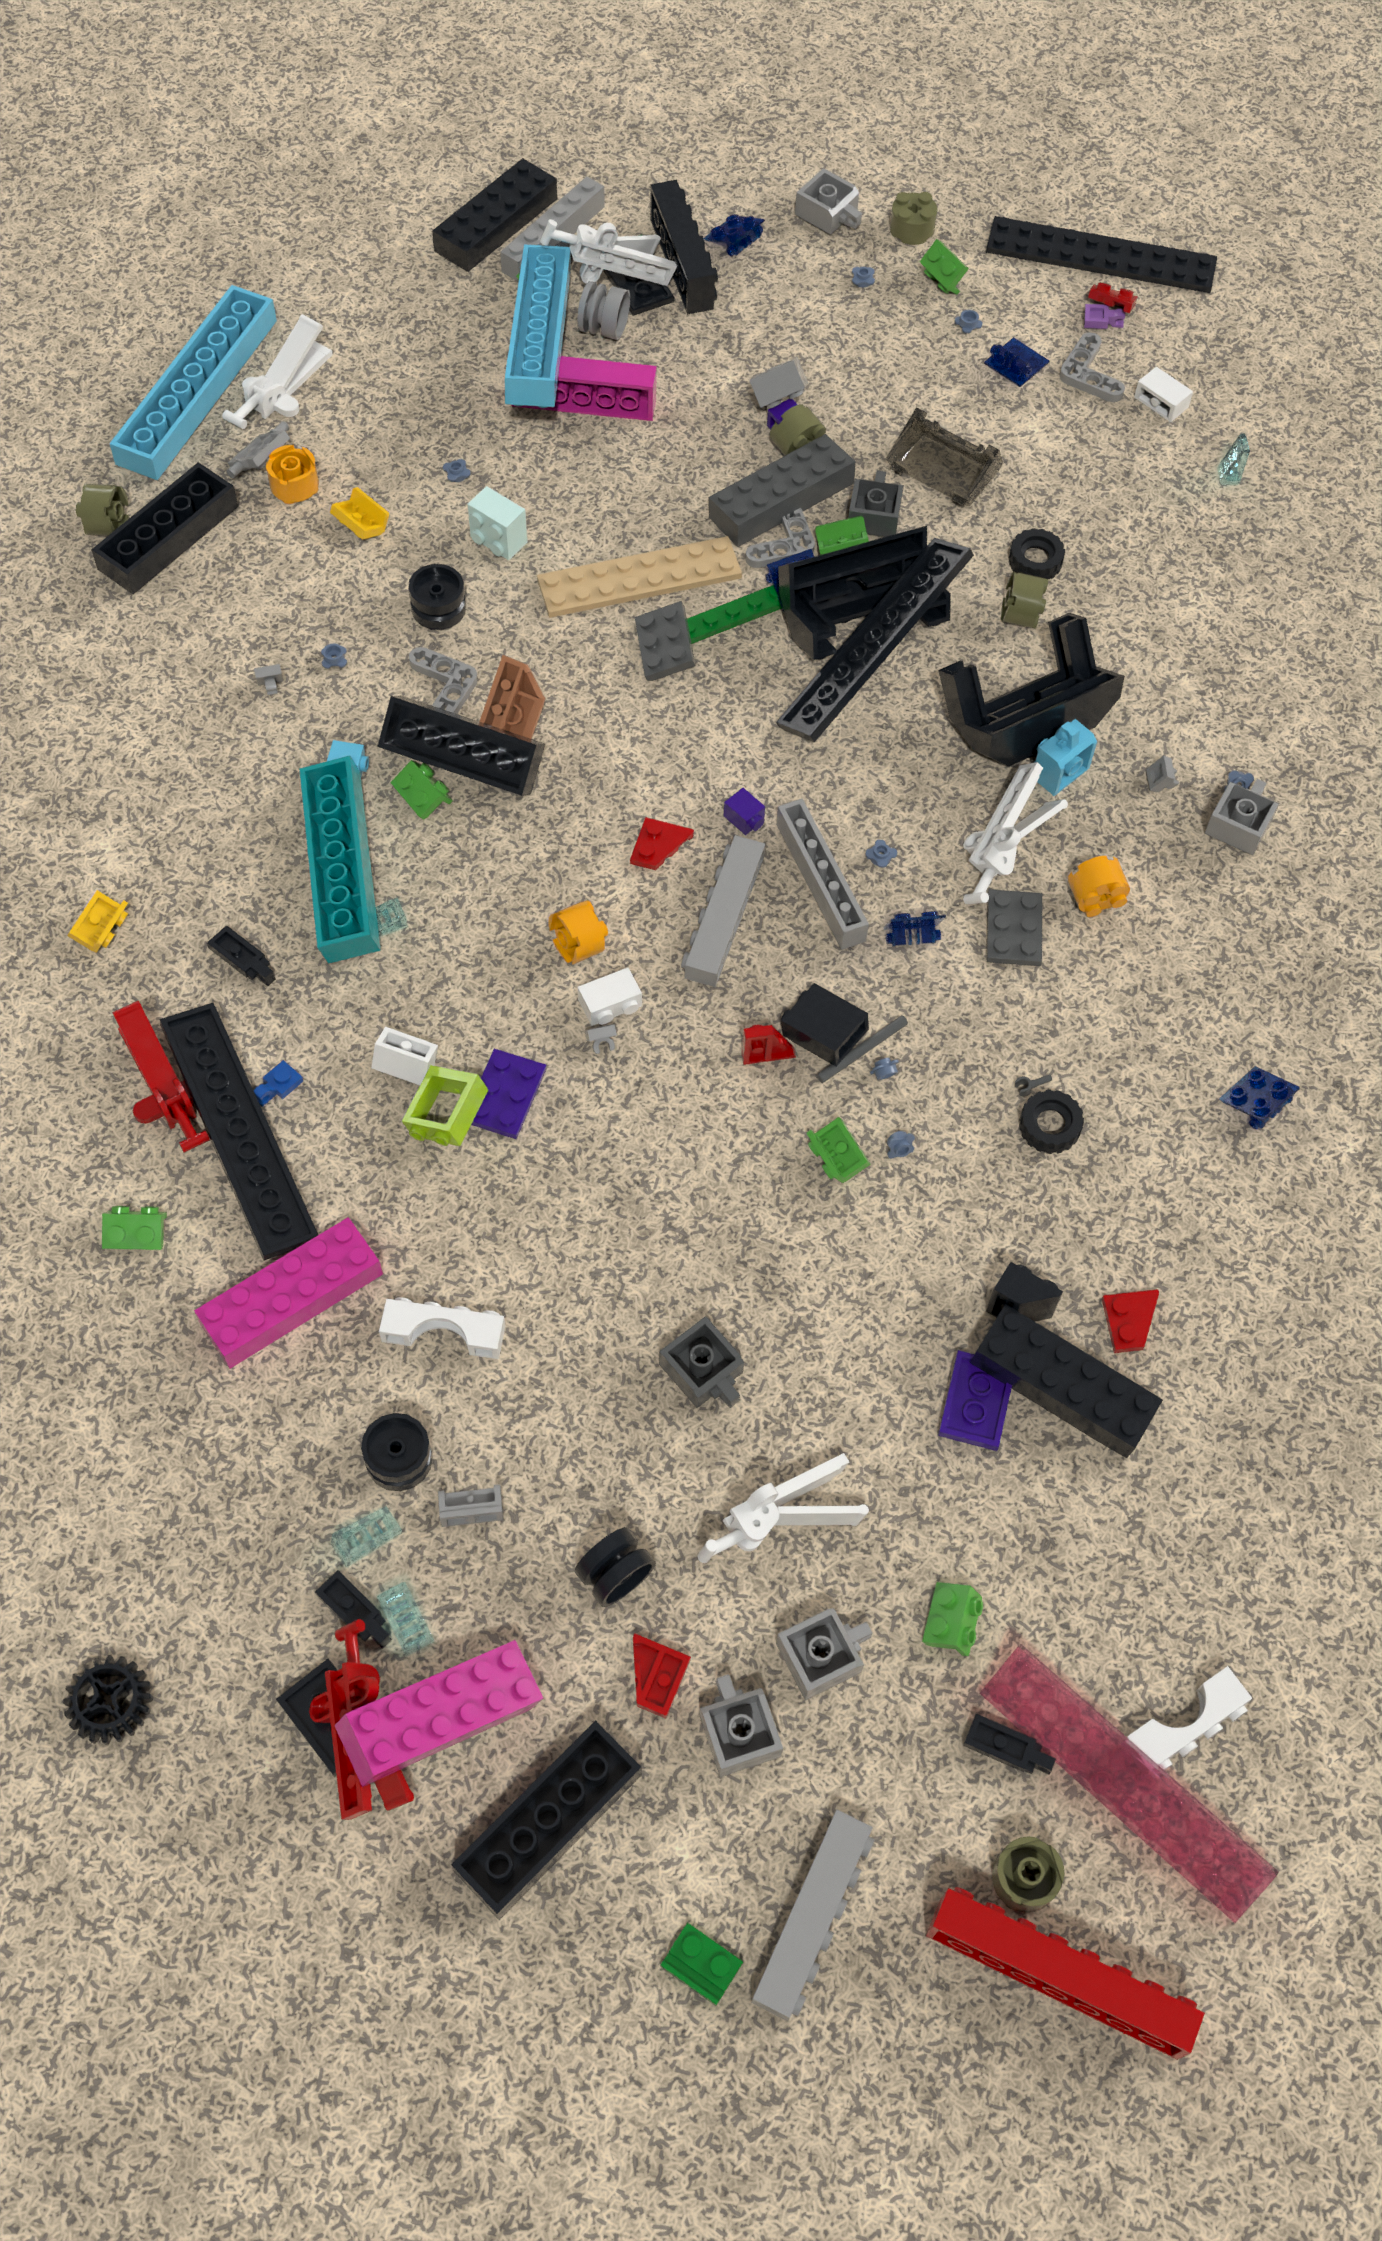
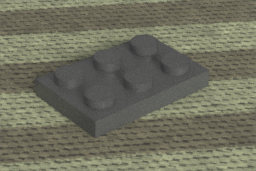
[635,601,696,681]
[986,889,1042,966]

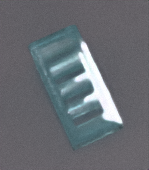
[1217,433,1250,485]
[376,898,408,937]
[331,1506,402,1567]
[377,1582,435,1657]

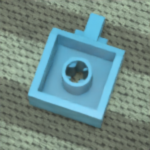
[1034,719,1097,796]

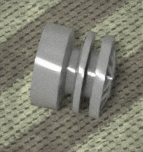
[577,281,630,340]

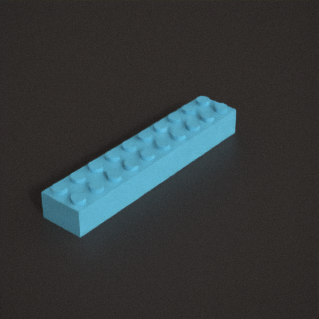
[505,244,571,408]
[110,285,277,481]

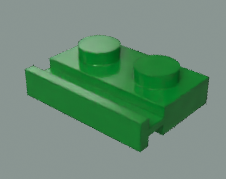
[660,1922,743,2006]

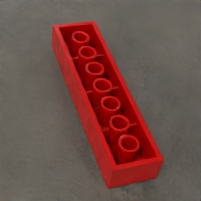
[926,1887,1205,2060]

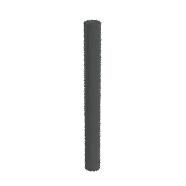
[816,1015,908,1084]

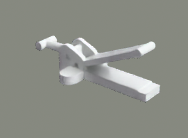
[540,219,677,286]
[222,314,333,429]
[963,762,1068,904]
[698,1453,869,1563]

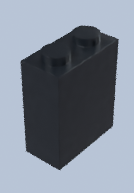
[781,983,869,1067]

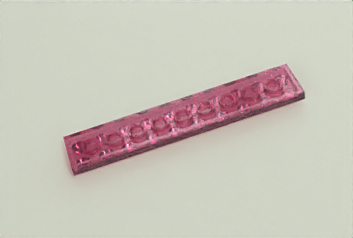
[979,1644,1279,1923]

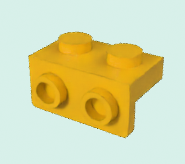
[330,487,389,540]
[67,890,128,953]

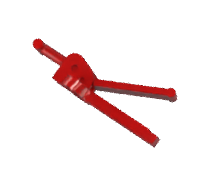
[112,1000,210,1153]
[309,1619,414,1820]

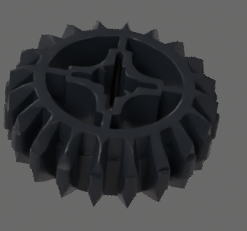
[63,1655,153,1745]

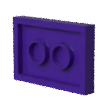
[471,1049,547,1140]
[938,1350,1012,1451]

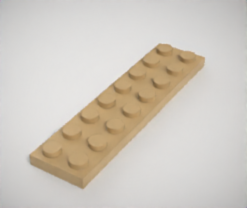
[537,536,742,618]

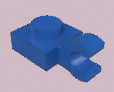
[253,1060,303,1107]

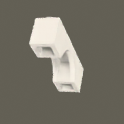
[379,1297,505,1359]
[1122,1666,1252,1776]

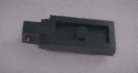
[207,926,276,986]
[315,1570,392,1649]
[963,1714,1056,1775]

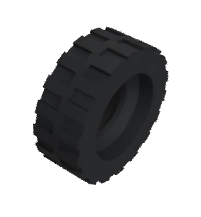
[1008,528,1065,579]
[1019,1089,1084,1154]

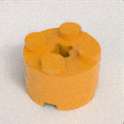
[266,445,319,504]
[1068,856,1130,917]
[548,900,608,965]

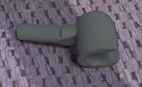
[1015,1074,1052,1097]

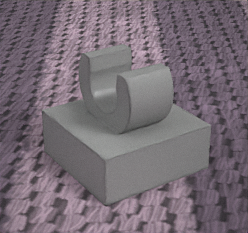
[254,664,283,695]
[1146,756,1179,792]
[584,1024,617,1054]

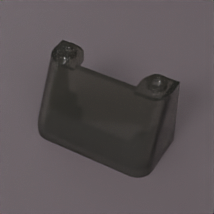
[886,407,1003,508]

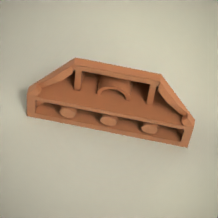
[479,655,546,739]

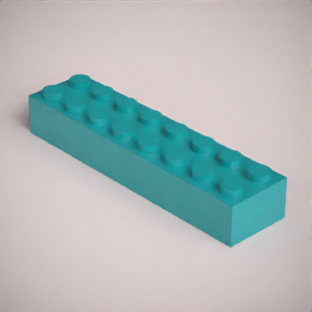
[299,756,381,964]

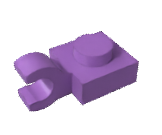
[1084,304,1125,329]

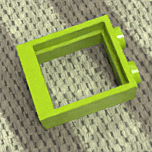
[402,1065,488,1146]

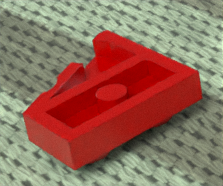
[1088,282,1138,313]
[630,817,694,871]
[741,1025,796,1065]
[1102,1289,1159,1353]
[633,1633,691,1719]

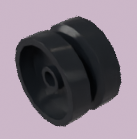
[408,564,466,630]
[361,1413,433,1492]
[575,1527,656,1607]

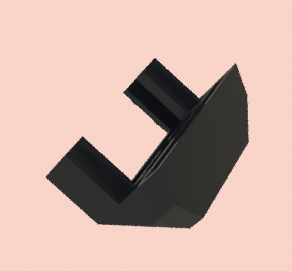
[778,526,951,660]
[938,613,1125,767]

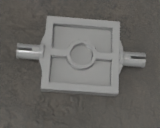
[226,421,290,478]

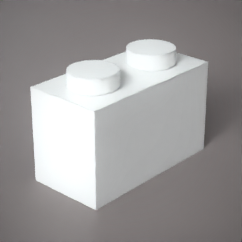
[1134,367,1193,422]
[578,968,642,1026]
[371,1027,438,1085]

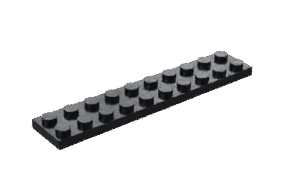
[986,216,1218,293]
[776,538,974,742]
[160,1002,318,1261]

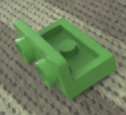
[920,239,969,294]
[815,515,869,555]
[390,760,453,819]
[807,1117,871,1183]
[102,1206,167,1250]
[922,1582,983,1656]

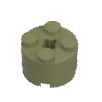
[890,192,937,245]
[770,404,826,456]
[76,484,129,536]
[1000,572,1048,629]
[992,1837,1065,1913]

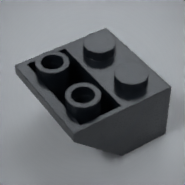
[986,1262,1063,1321]

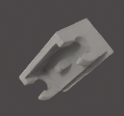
[438,1484,504,1527]

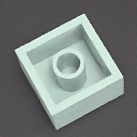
[467,486,527,560]

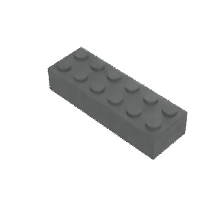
[708,434,856,547]

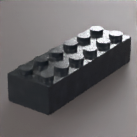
[432,158,558,272]
[650,180,718,315]
[91,462,238,594]
[377,696,545,796]
[970,1304,1163,1458]
[451,1720,642,1920]

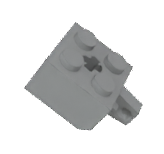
[795,168,862,235]
[749,356,808,409]
[1205,779,1280,855]
[776,1608,873,1701]
[699,1674,783,1777]

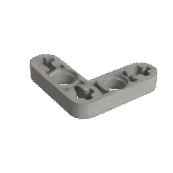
[1060,333,1125,402]
[745,508,815,568]
[409,647,478,714]

